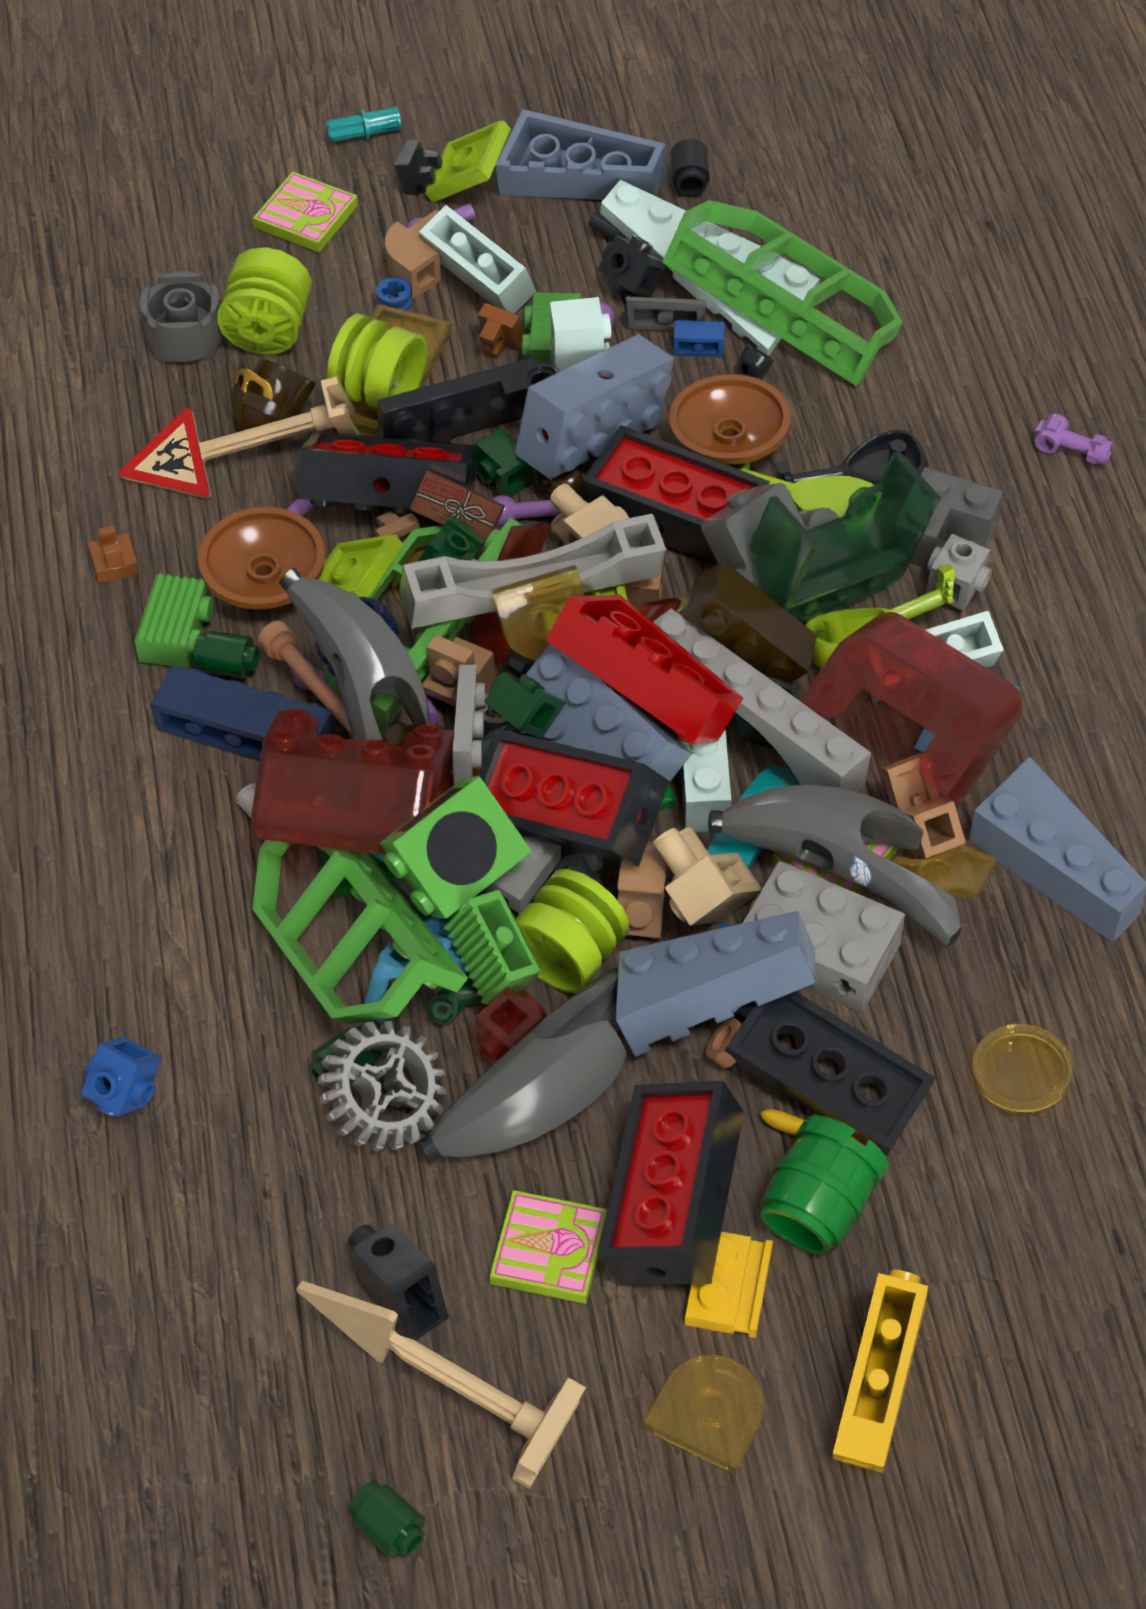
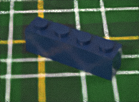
[150,665,336,777]

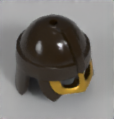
[230,359,317,432]

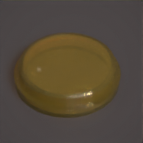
[972,1024,1073,1114]

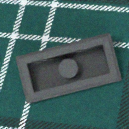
[626,297,706,331]

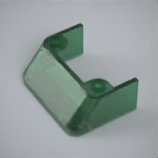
[750,451,941,623]

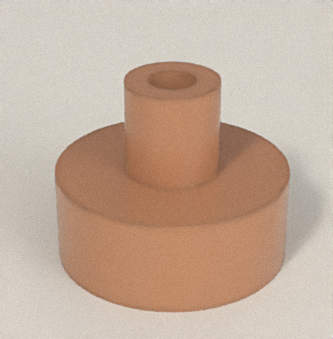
[706,1018,742,1068]

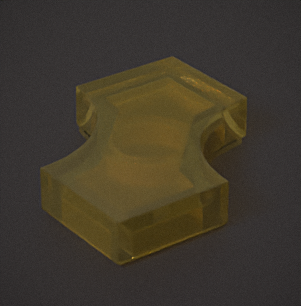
[875,844,996,901]

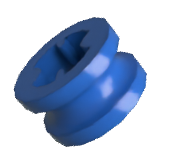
[376,277,412,316]

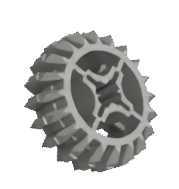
[317,1021,448,1151]

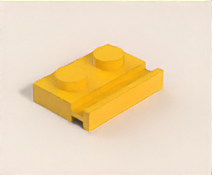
[685,1232,773,1338]

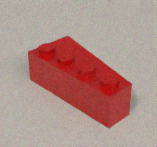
[546,595,743,744]

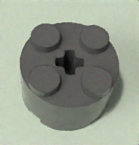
[140,271,224,362]

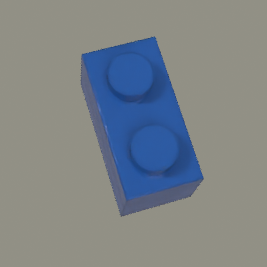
[674,320,725,357]

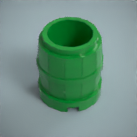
[760,1115,889,1256]

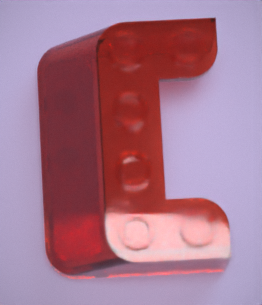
[800,612,1023,809]
[251,708,454,855]

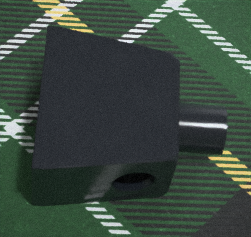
[348,1224,449,1341]

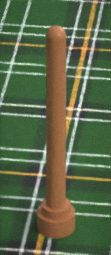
[258,621,390,757]

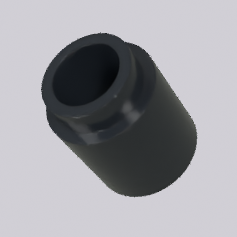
[670,139,710,196]

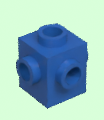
[81,1036,162,1116]

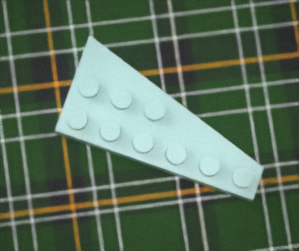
[600,180,822,356]

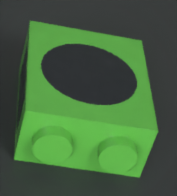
[380,776,532,919]

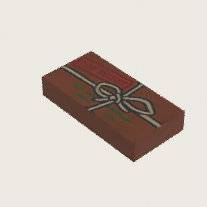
[410,470,505,545]

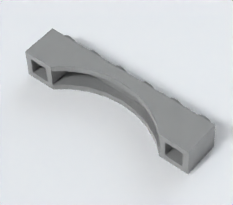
[399,514,666,629]
[653,608,871,792]

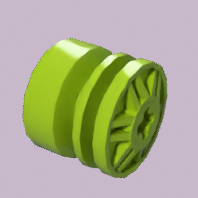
[217,247,312,355]
[326,313,428,410]
[515,869,629,993]

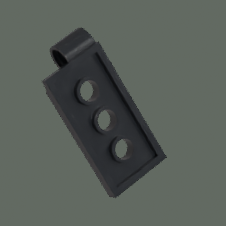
[378,357,561,443]
[725,991,936,1157]

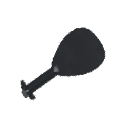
[775,430,929,496]

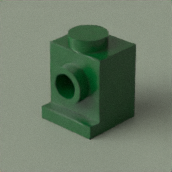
[474,428,533,498]
[417,515,486,562]
[484,672,566,739]

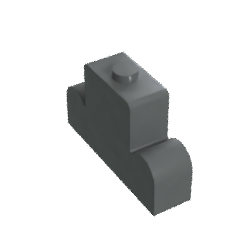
[701,483,854,604]

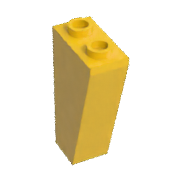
[833,1269,928,1473]

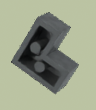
[892,467,1004,569]

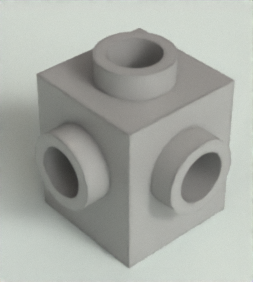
[925,534,992,611]

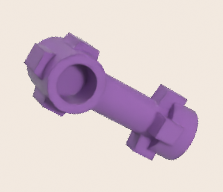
[1034,413,1114,465]

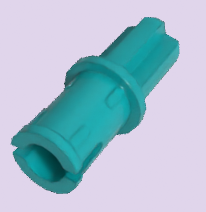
[326,106,402,142]

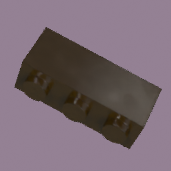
[685,560,817,683]

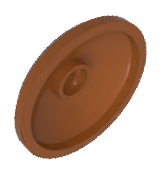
[669,374,791,465]
[198,507,325,609]

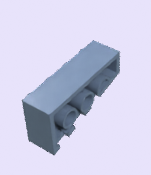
[496,109,667,200]
[969,757,1146,943]

